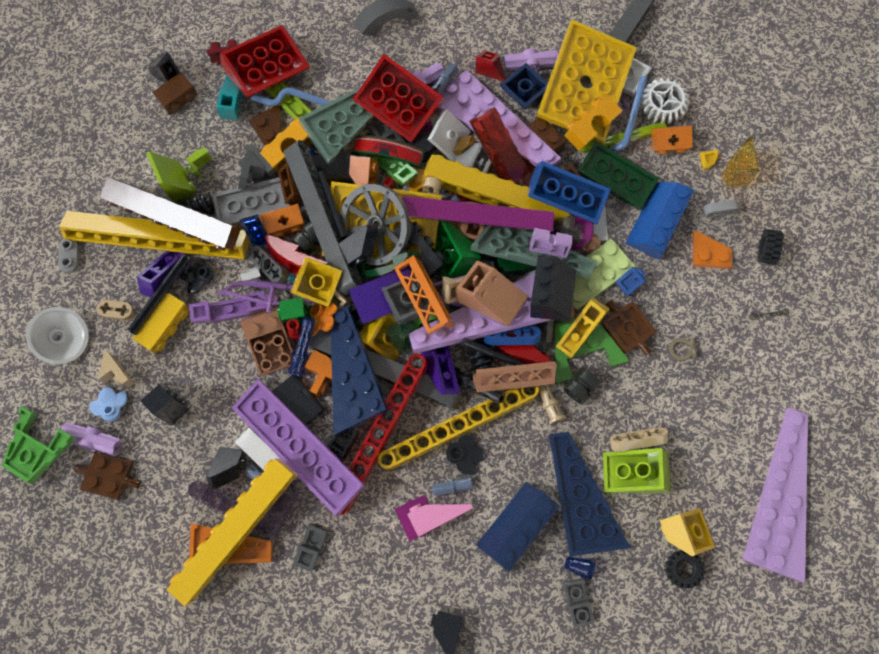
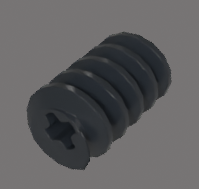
[179,192,214,215]
[467,337,496,374]

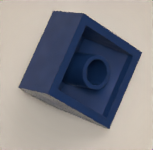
[500,63,548,110]

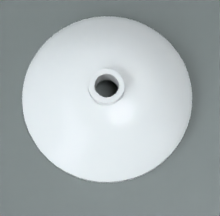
[26,307,89,365]

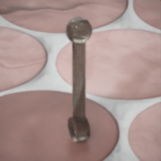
[749,308,789,321]

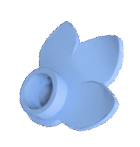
[89,387,128,422]

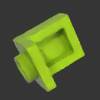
[186,147,212,179]

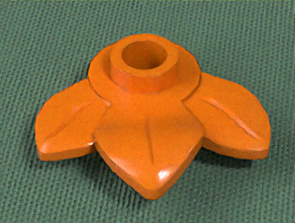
[308,303,338,336]

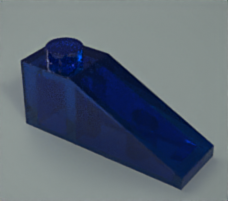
[239,214,268,247]

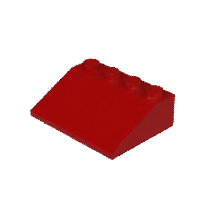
[220,25,310,98]
[352,53,445,143]

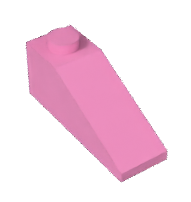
[407,504,473,537]

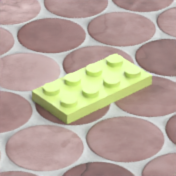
[573,239,635,312]

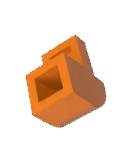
[305,350,332,398]

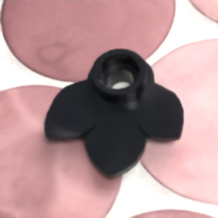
[179,257,214,293]
[446,435,486,475]

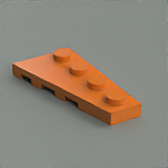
[189,523,273,564]

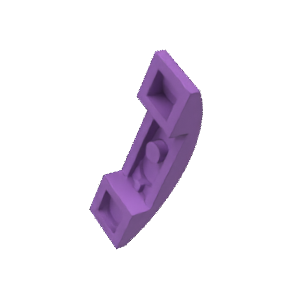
[189,290,267,323]

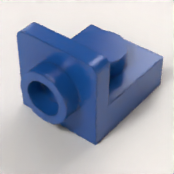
[615,267,648,296]

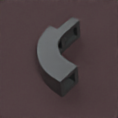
[355,0,418,36]

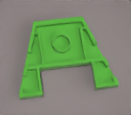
[555,318,629,384]
[2,406,76,484]

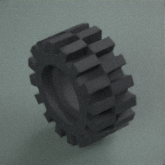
[757,229,784,265]
[665,550,706,589]

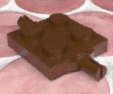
[601,299,657,356]
[74,452,141,501]

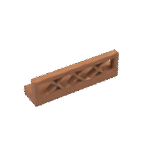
[473,361,556,393]

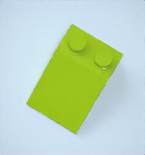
[146,151,197,203]
[603,448,671,494]

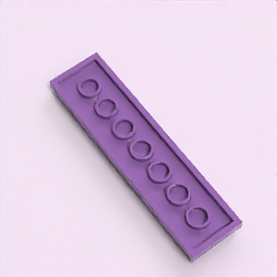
[232,379,365,516]

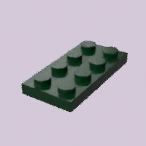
[577,141,659,210]

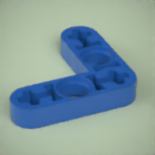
[483,326,541,345]

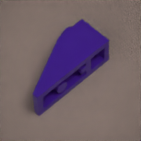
[136,251,189,298]
[420,346,460,395]

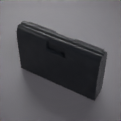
[272,373,325,426]

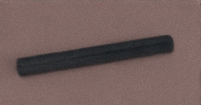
[128,254,191,335]

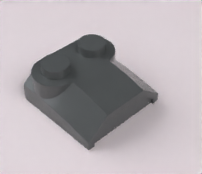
[381,276,433,324]

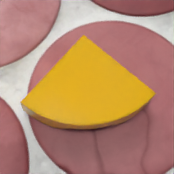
[699,150,719,171]

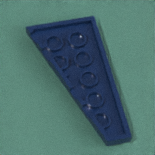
[331,306,389,436]
[549,432,631,557]

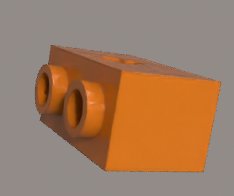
[651,125,692,154]
[262,204,305,240]

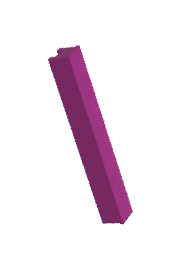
[402,196,554,232]

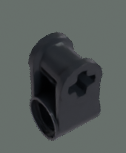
[327,428,358,462]

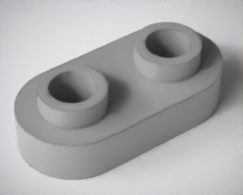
[58,239,79,274]

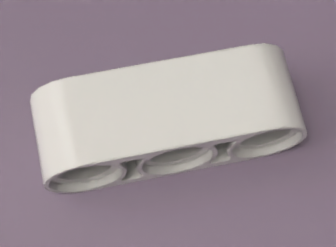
[235,428,280,471]

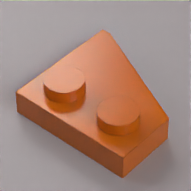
[692,231,732,269]

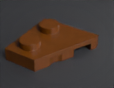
[248,105,282,146]

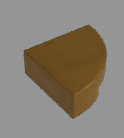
[453,136,476,155]

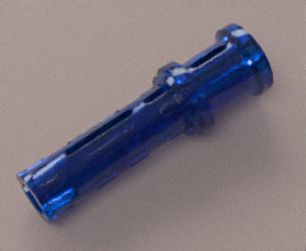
[287,317,316,377]

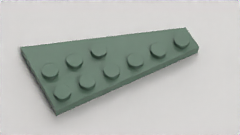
[299,87,374,165]
[470,226,597,279]

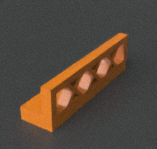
[394,255,455,335]

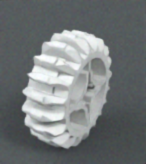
[641,77,690,125]

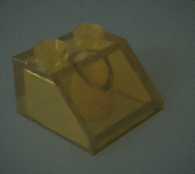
[721,137,759,188]

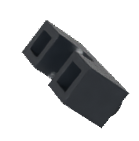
[393,220,447,279]

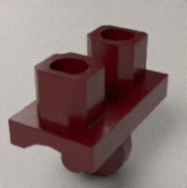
[207,39,238,65]

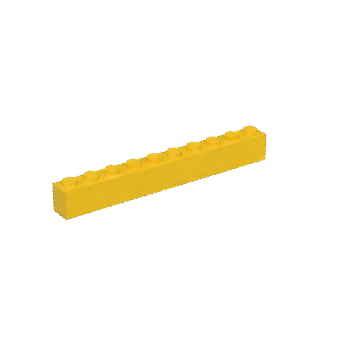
[59,211,250,260]

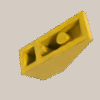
[556,298,610,358]

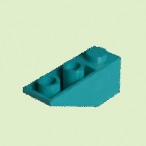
[216,75,243,121]

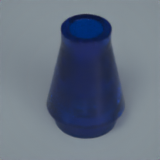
[564,557,596,579]

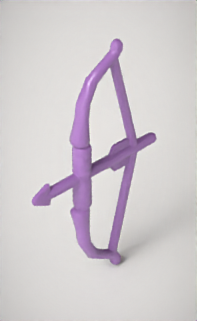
[218,271,315,313]

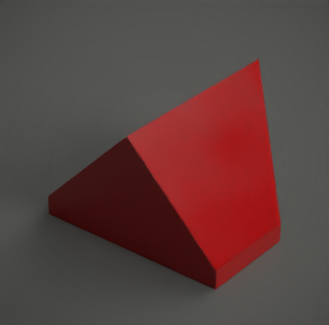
[475,50,506,81]

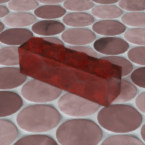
[469,107,529,183]

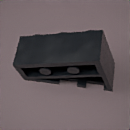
[141,383,190,426]

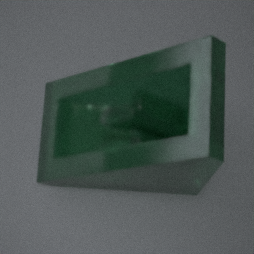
[384,321,415,355]

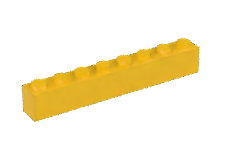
[422,154,570,230]
[166,458,298,607]

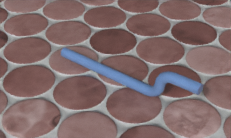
[609,76,647,152]
[251,87,331,106]

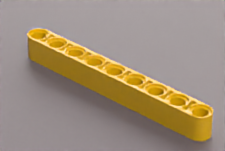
[378,386,539,471]

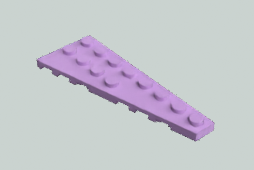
[439,70,561,166]
[409,273,549,354]
[742,407,808,583]

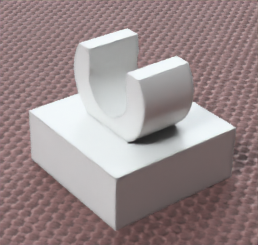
[240,267,262,288]

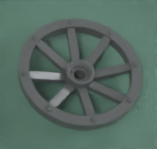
[340,184,411,265]

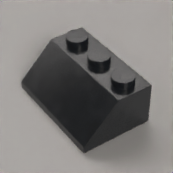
[530,256,576,322]

